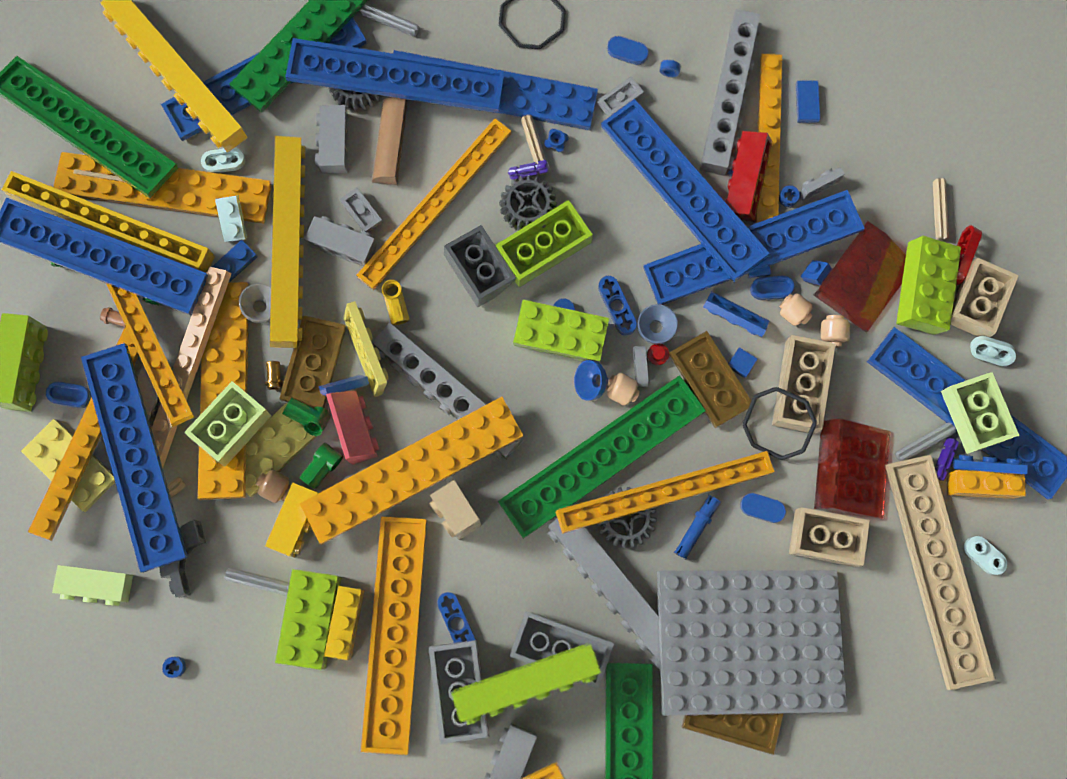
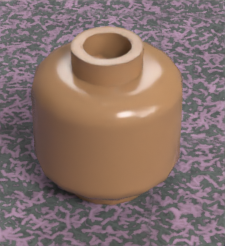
[256,469,291,503]

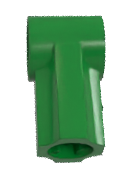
[282,397,331,436]
[299,442,343,490]

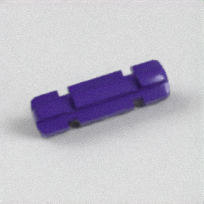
[508,160,550,180]
[935,438,959,481]

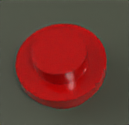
[647,344,669,365]

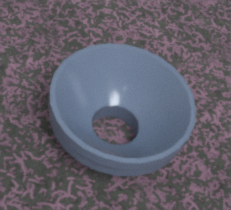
[637,304,678,344]

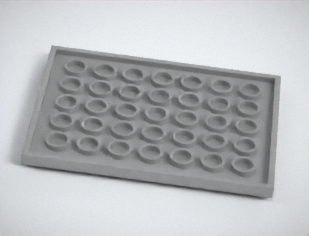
[657,570,847,715]

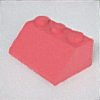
[326,390,380,465]

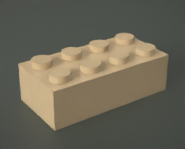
[772,335,836,434]

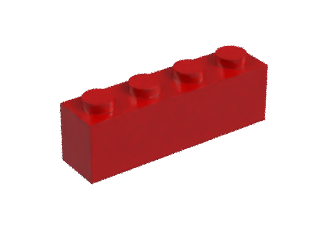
[724,131,772,222]

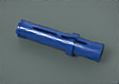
[674,495,721,560]

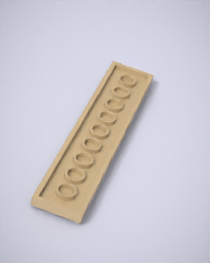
[885,455,995,690]

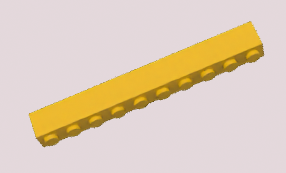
[100,0,248,153]
[270,136,305,348]
[1,171,215,273]

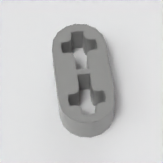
[633,346,648,387]

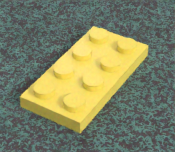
[343,301,389,397]
[246,403,317,497]
[21,419,115,512]

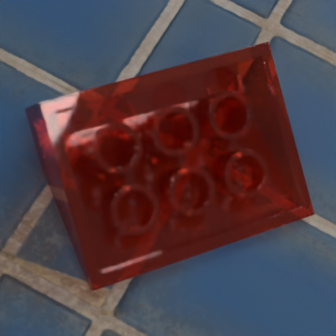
[813,221,906,333]
[814,418,890,519]

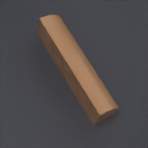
[372,97,408,185]

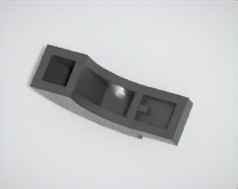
[160,520,206,598]

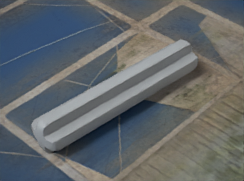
[360,4,419,36]
[895,422,956,461]
[225,568,289,596]

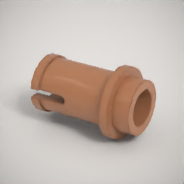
[100,307,126,327]

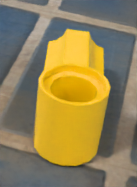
[382,280,410,325]

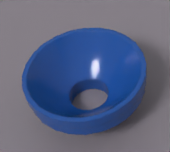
[574,360,608,401]

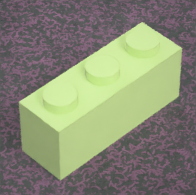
[52,565,133,606]

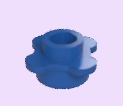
[544,129,569,152]

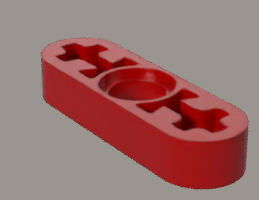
[956,225,982,285]

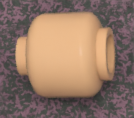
[779,294,813,326]
[821,315,850,348]
[606,373,640,406]

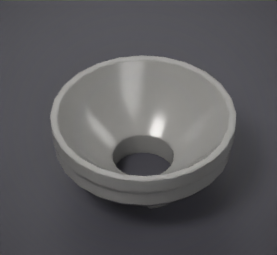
[239,283,271,323]

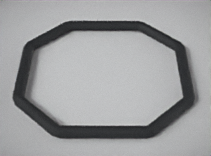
[498,0,566,49]
[743,387,817,460]

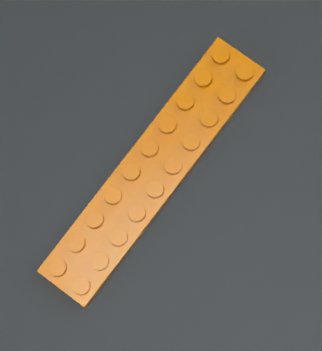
[53,152,272,224]
[198,282,249,500]
[300,397,524,545]
[361,516,427,755]

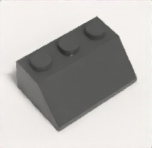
[444,225,516,308]

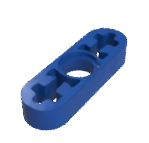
[598,276,637,336]
[437,592,476,643]

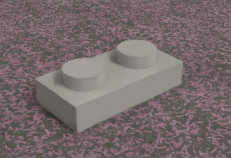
[597,77,644,117]
[800,168,845,201]
[339,188,383,233]

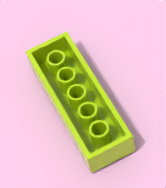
[451,643,601,725]

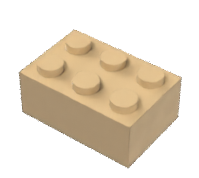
[951,258,1019,337]
[430,480,482,540]
[789,507,870,567]

